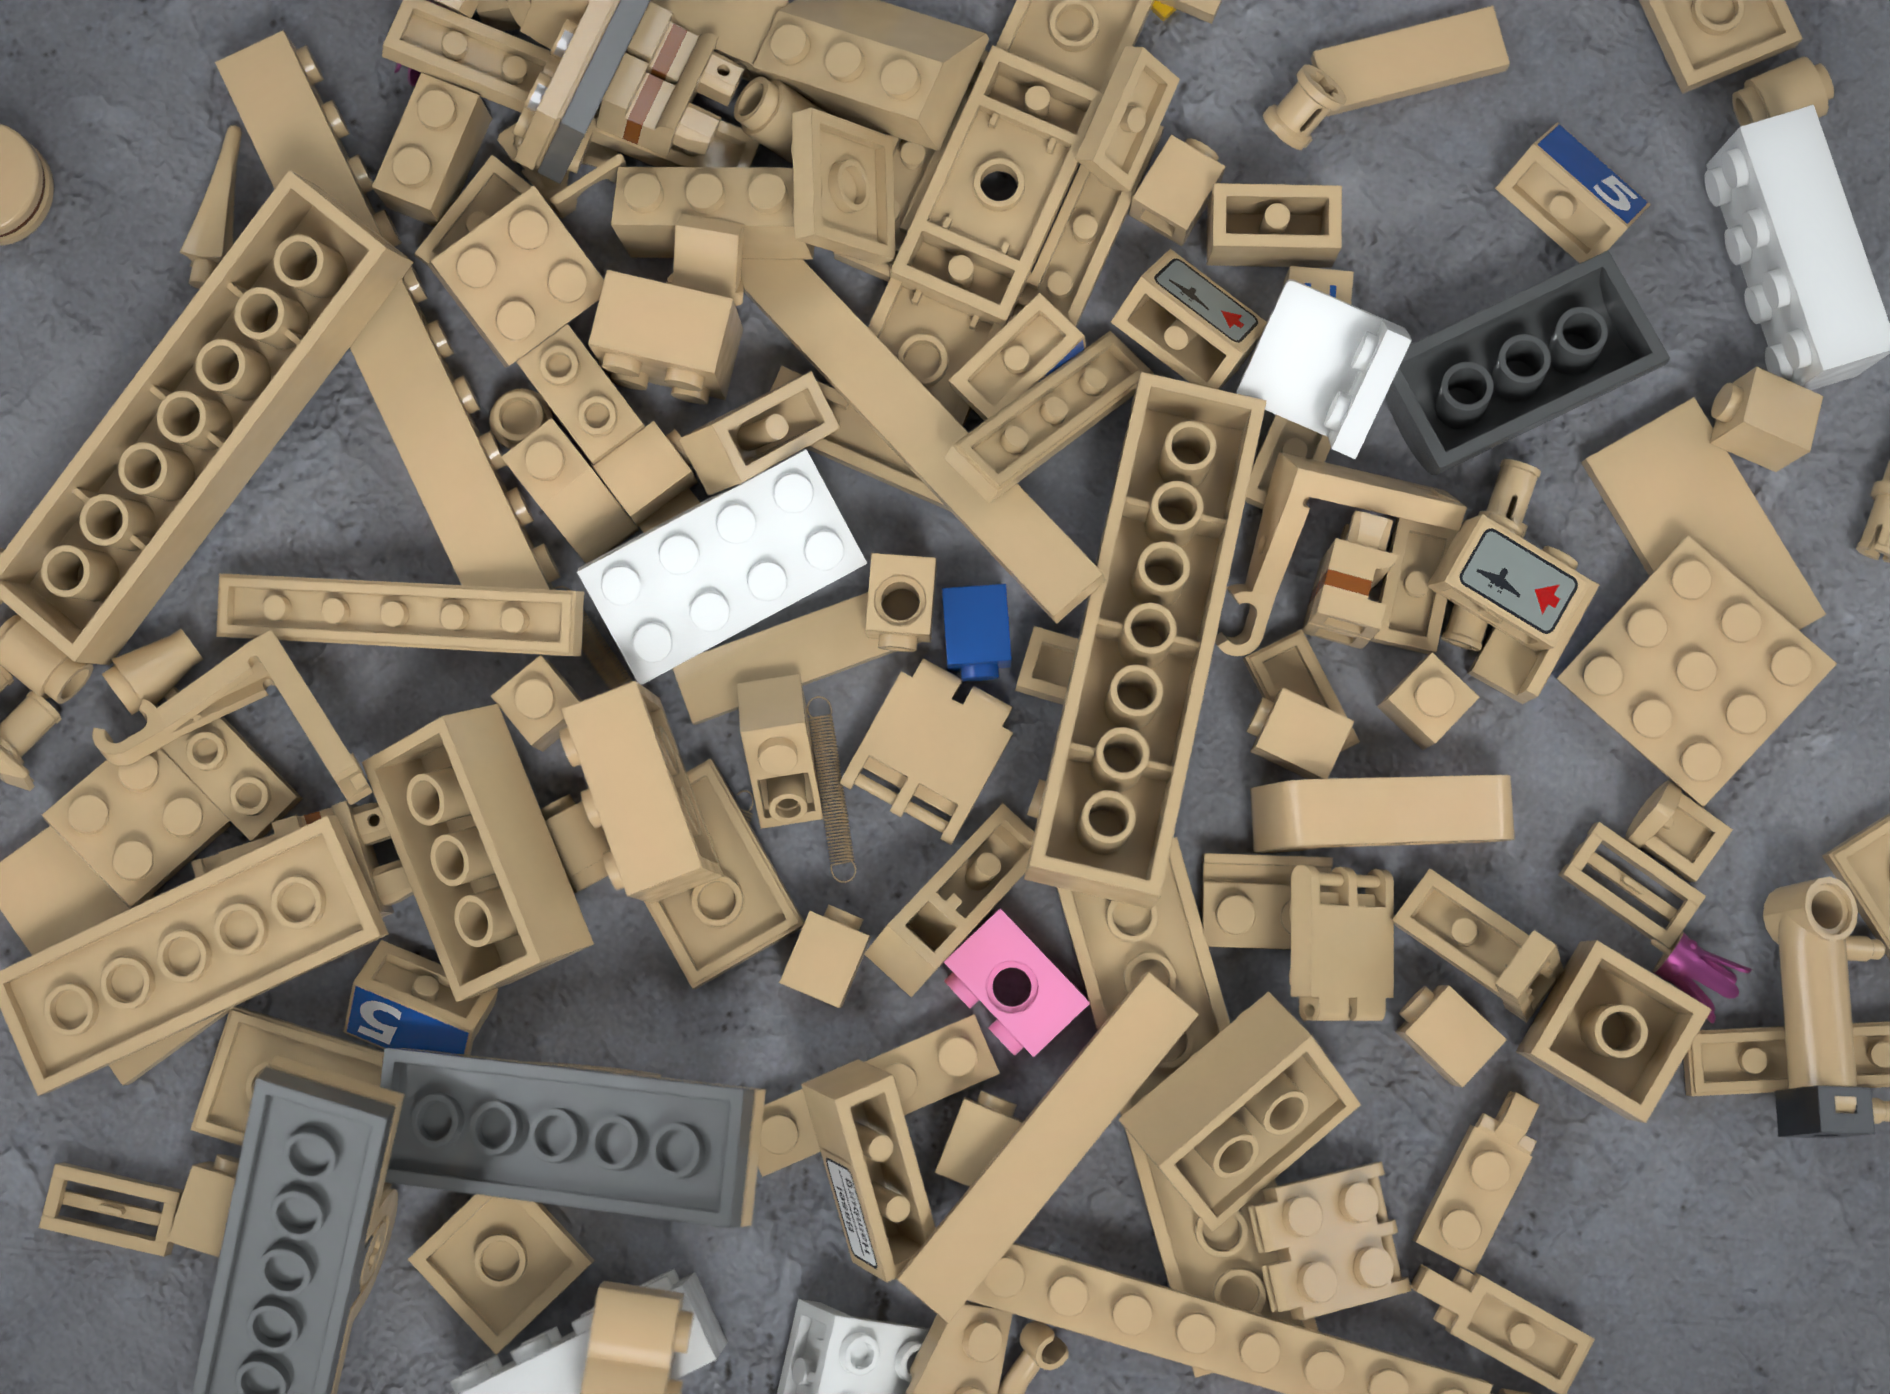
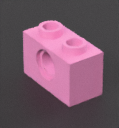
[944,908,1090,1057]

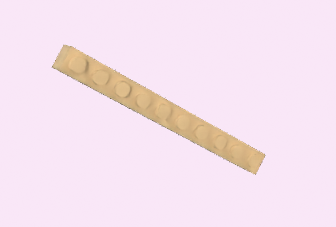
[215,30,561,590]

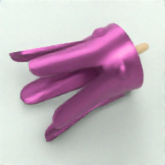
[1651,932,1752,1024]

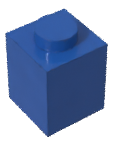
[942,584,1012,681]

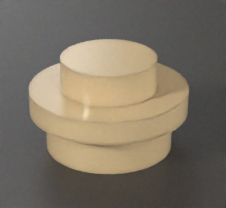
[490,388,554,450]

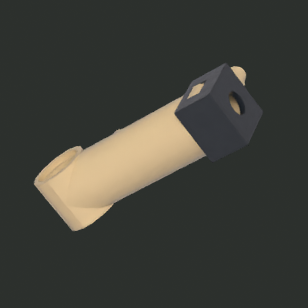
[1763,877,1890,1139]

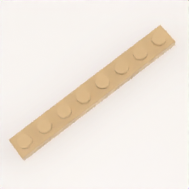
[968,1242,1492,1394]

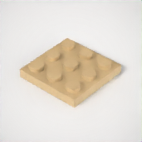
[1556,535,1837,807]

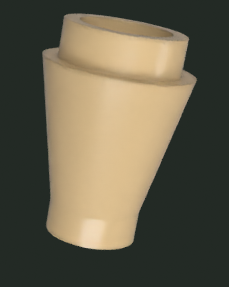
[102,628,203,715]

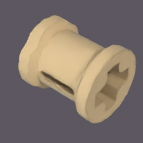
[1263,65,1347,150]

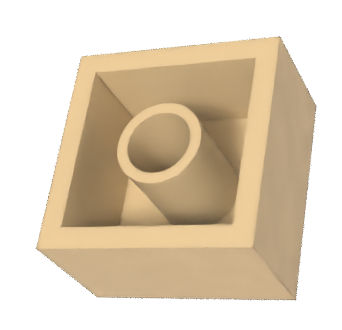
[428,186,604,368]
[588,270,743,405]
[1516,940,1712,1123]

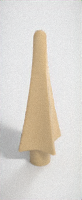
[180,125,242,289]

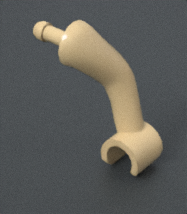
[998,1321,1068,1394]

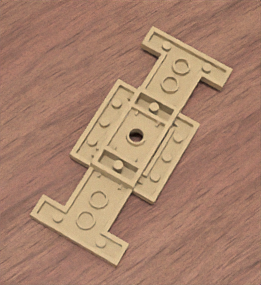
[770,0,1222,512]

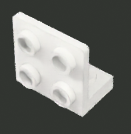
[1236,279,1412,459]
[777,1299,930,1394]

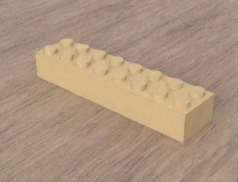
[0,170,414,665]
[1024,372,1267,909]

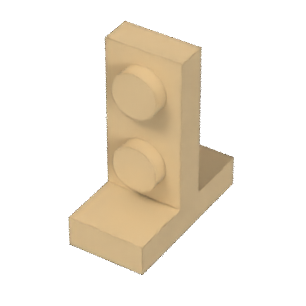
[1392,869,1563,1023]

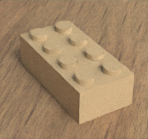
[362,704,594,1002]

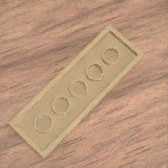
[0,815,389,1096]

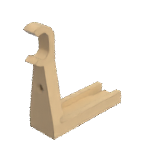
[1215,452,1467,656]
[92,629,373,806]

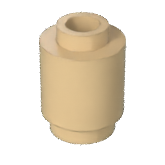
[1732,56,1834,127]
[734,77,825,164]
[0,614,93,704]
[540,794,611,894]

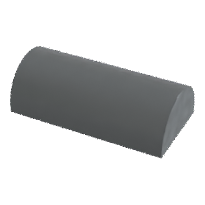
[1385,250,1670,476]

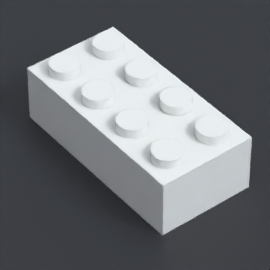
[1704,105,1890,390]
[577,449,867,685]
[450,1269,728,1394]

